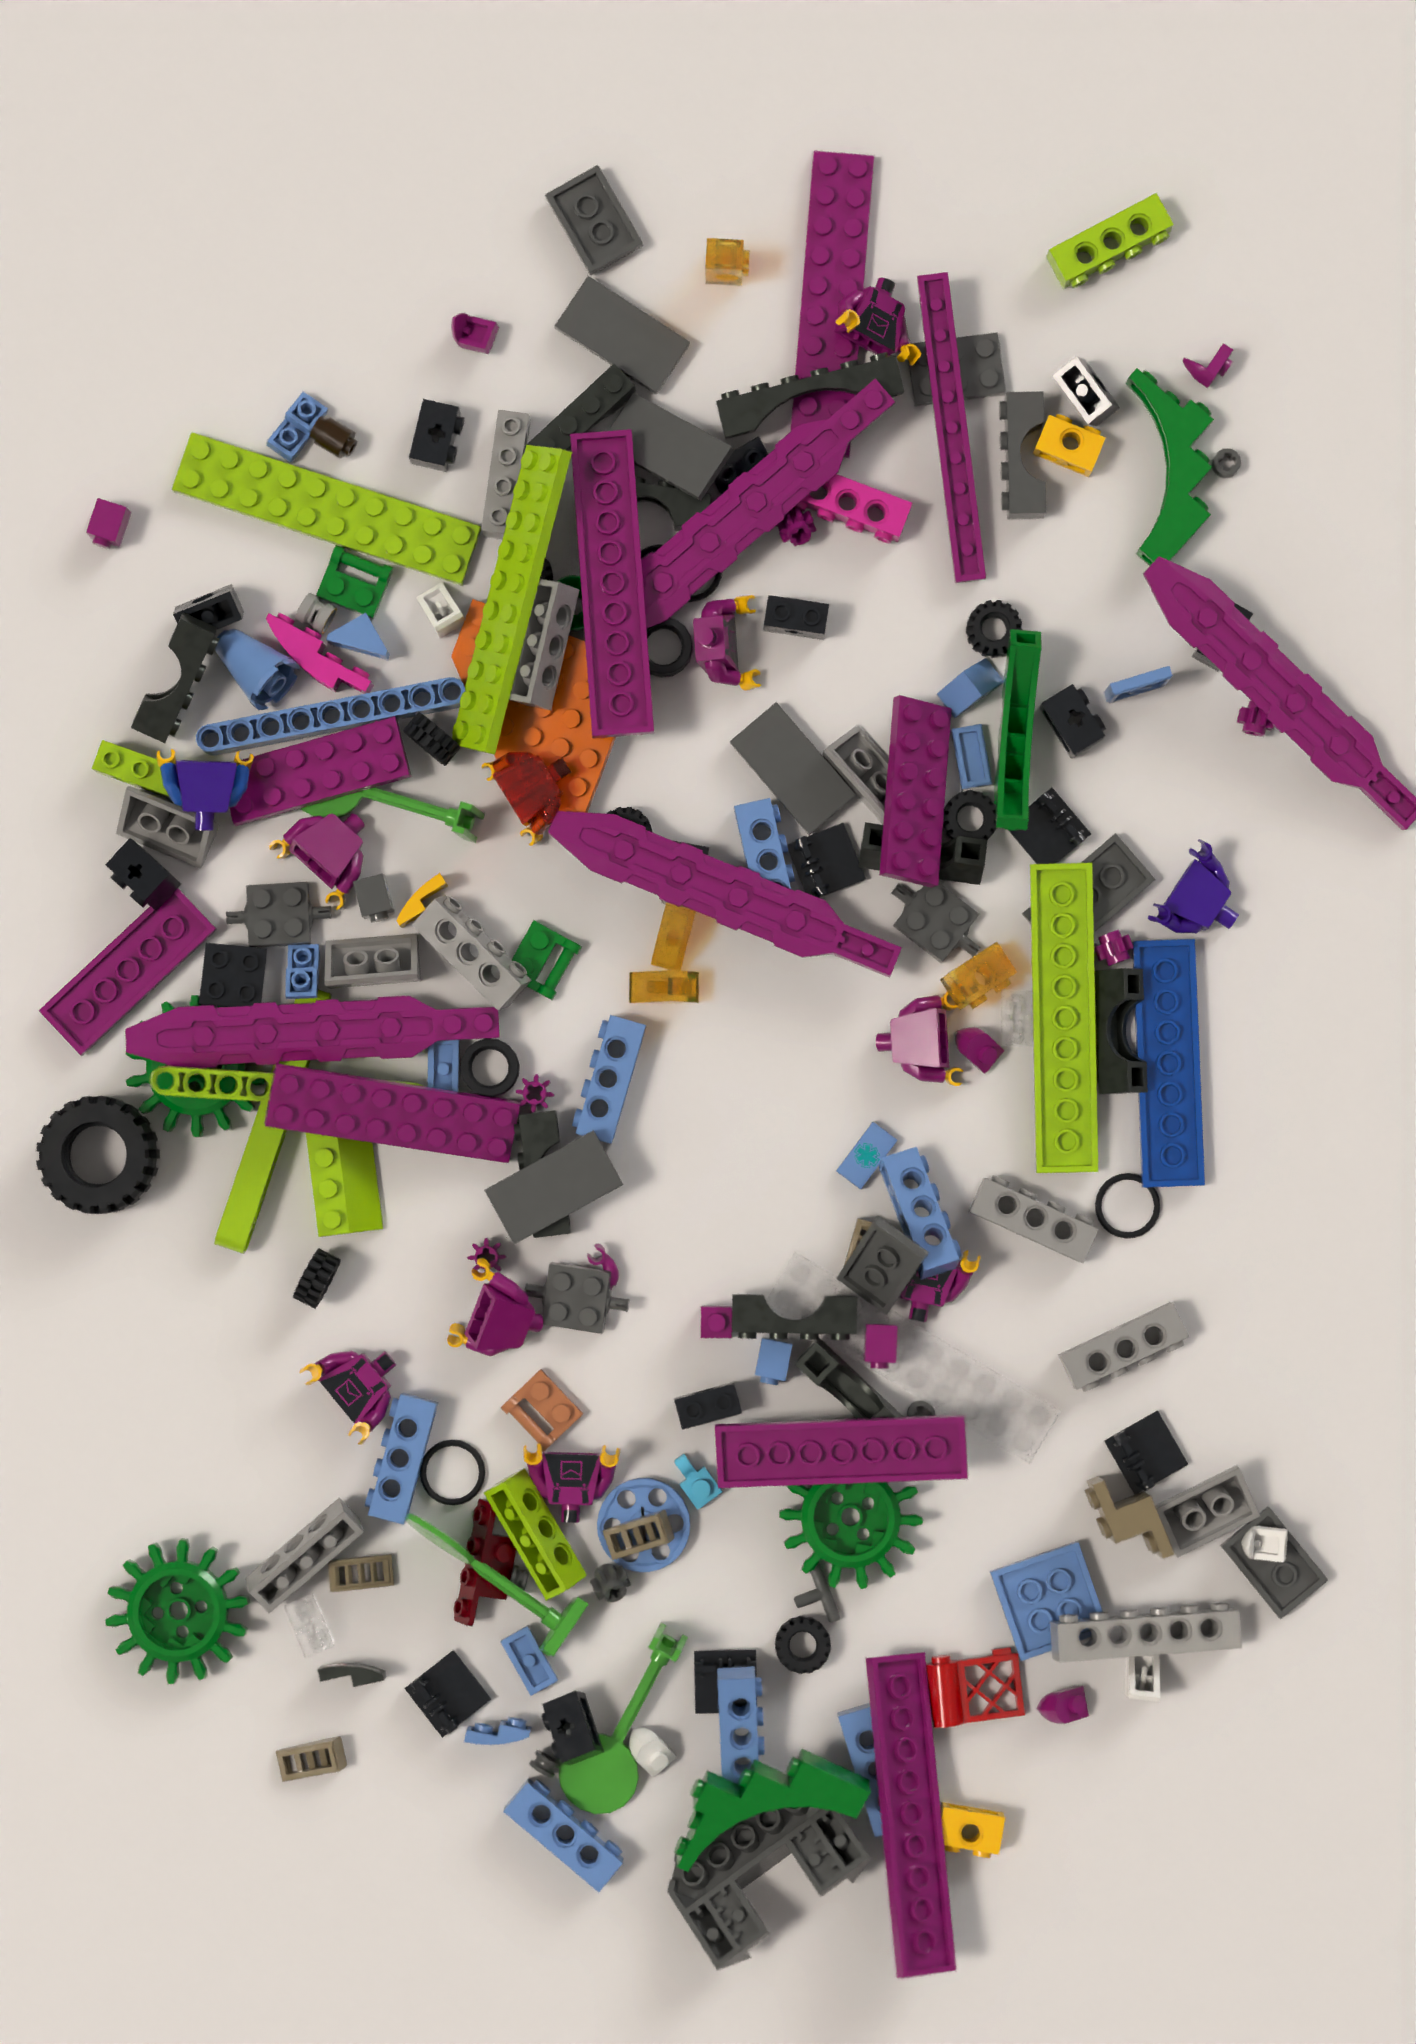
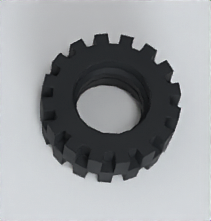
[943,790,996,840]
[775,1616,831,1674]

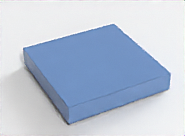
[1104,666,1173,703]

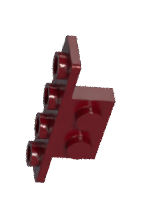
[454,1499,516,1626]

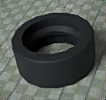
[647,618,693,677]
[460,1038,520,1097]

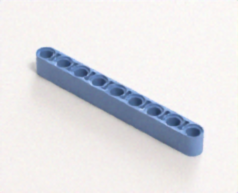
[196,677,465,755]

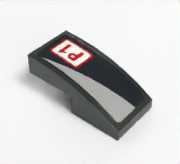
[318,1663,386,1687]

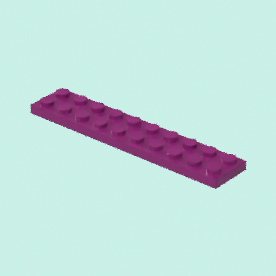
[790,151,874,458]
[570,429,654,738]
[865,1652,957,1978]

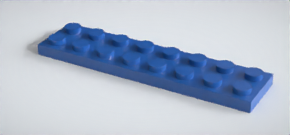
[1132,939,1205,1188]

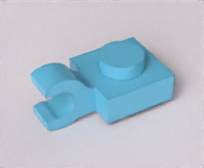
[674,1454,723,1510]

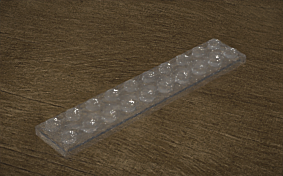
[766,1252,1061,1464]

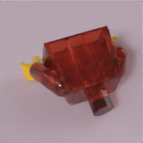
[482,752,572,846]

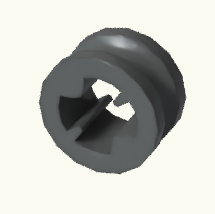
[1212,448,1241,478]
[907,1400,935,1417]
[511,1565,529,1591]
[529,1750,561,1778]

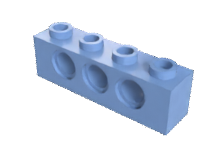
[734,798,795,889]
[572,1015,646,1144]
[879,1147,962,1280]
[365,1393,439,1525]
[717,1667,765,1784]
[837,1703,883,1837]
[503,1778,624,1892]

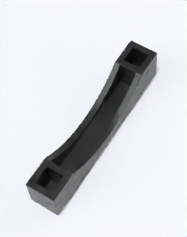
[716,352,905,439]

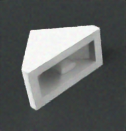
[416,582,465,638]
[1123,1655,1160,1702]

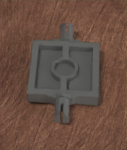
[226,882,332,948]
[891,883,981,963]
[525,1262,630,1334]

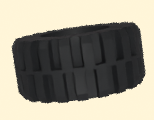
[36,1096,160,1214]

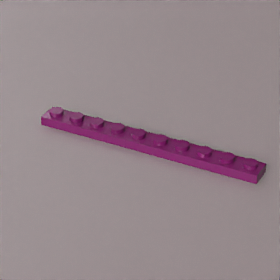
[917,272,986,583]

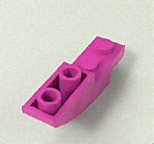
[266,613,374,694]

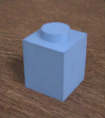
[755,1338,793,1386]

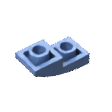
[267,392,328,463]
[285,944,320,999]
[464,1717,532,1745]

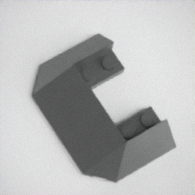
[667,1807,871,1970]

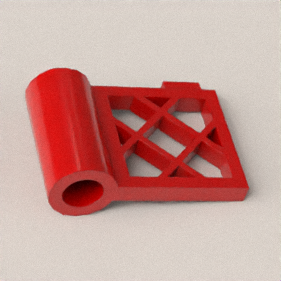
[926,1647,1025,1728]

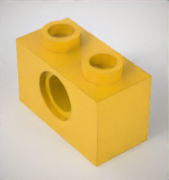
[1033,414,1106,477]
[941,1802,1005,1858]

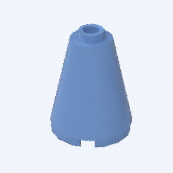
[215,629,299,710]

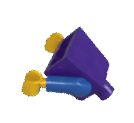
[157,749,254,830]

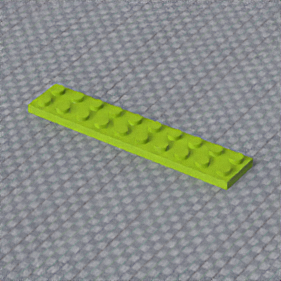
[172,432,481,586]
[452,445,572,755]
[1029,863,1098,1173]

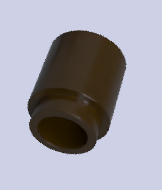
[310,416,357,459]

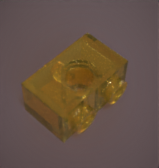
[705,238,750,286]
[940,942,1017,1010]

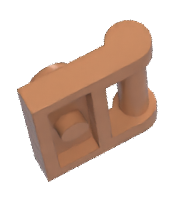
[501,1369,583,1452]

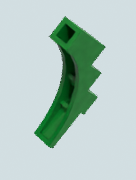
[1125,368,1214,566]
[994,629,1042,831]
[674,1749,871,1872]

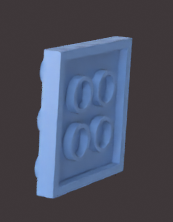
[990,1541,1103,1661]

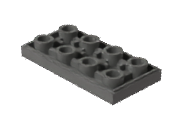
[555,276,690,395]
[608,392,734,501]
[730,702,856,835]
[484,1130,623,1245]

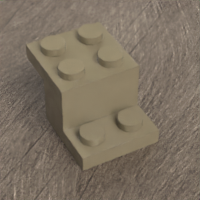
[1084,1476,1175,1559]

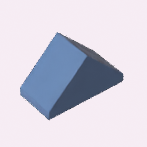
[326,613,390,660]
[937,658,1003,719]

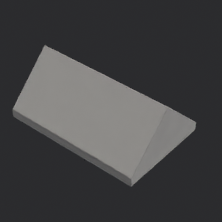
[822,725,888,824]
[116,786,219,869]
[324,933,421,989]
[1155,1465,1260,1558]

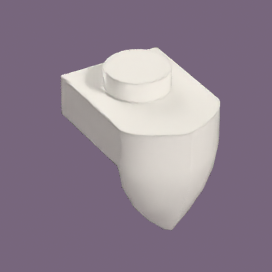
[1241,1526,1288,1562]
[629,1728,677,1777]

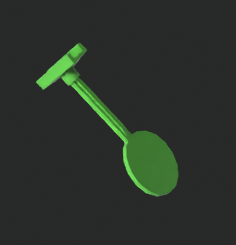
[301,787,485,843]
[405,1513,589,1656]
[558,1623,688,1814]

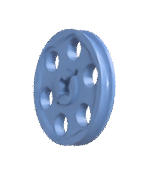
[597,1478,690,1572]

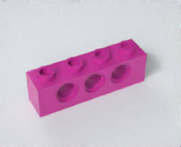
[794,474,912,544]

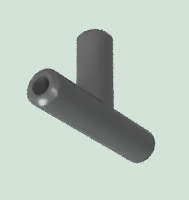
[794,1562,841,1623]

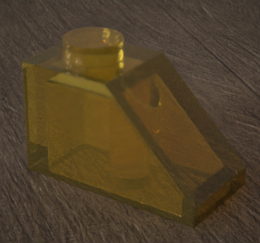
[651,903,696,973]
[629,970,699,1004]

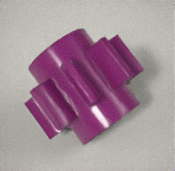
[777,507,817,546]
[1237,701,1274,737]
[1094,929,1134,966]
[516,1074,555,1113]
[467,1238,507,1271]

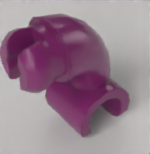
[587,1243,619,1290]

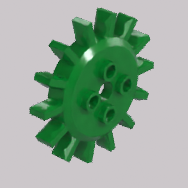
[125,995,266,1137]
[779,1482,923,1589]
[105,1538,250,1684]

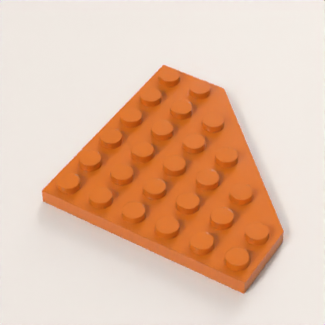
[451,599,616,826]

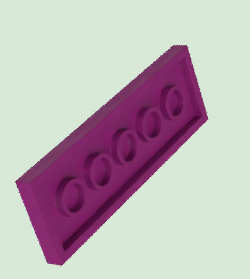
[879,695,952,888]
[229,716,412,826]
[39,888,217,1056]

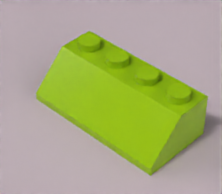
[306,1133,384,1237]

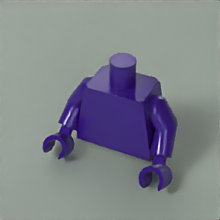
[1148,839,1239,933]

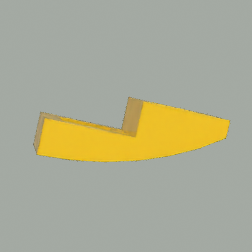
[396,873,448,928]

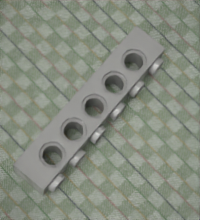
[1050,1603,1242,1662]

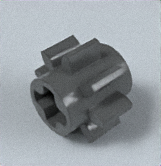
[590,1563,631,1602]

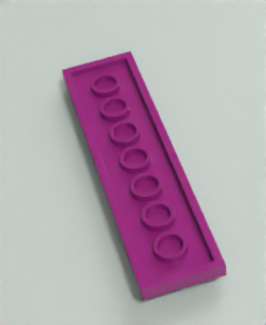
[264,1063,520,1163]
[715,1415,968,1488]

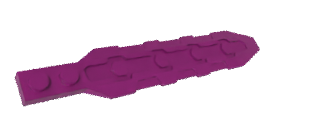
[641,378,895,629]
[1143,556,1416,830]
[548,811,902,978]
[125,996,500,1068]

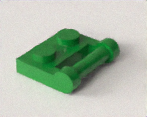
[316,545,394,619]
[512,920,582,1000]

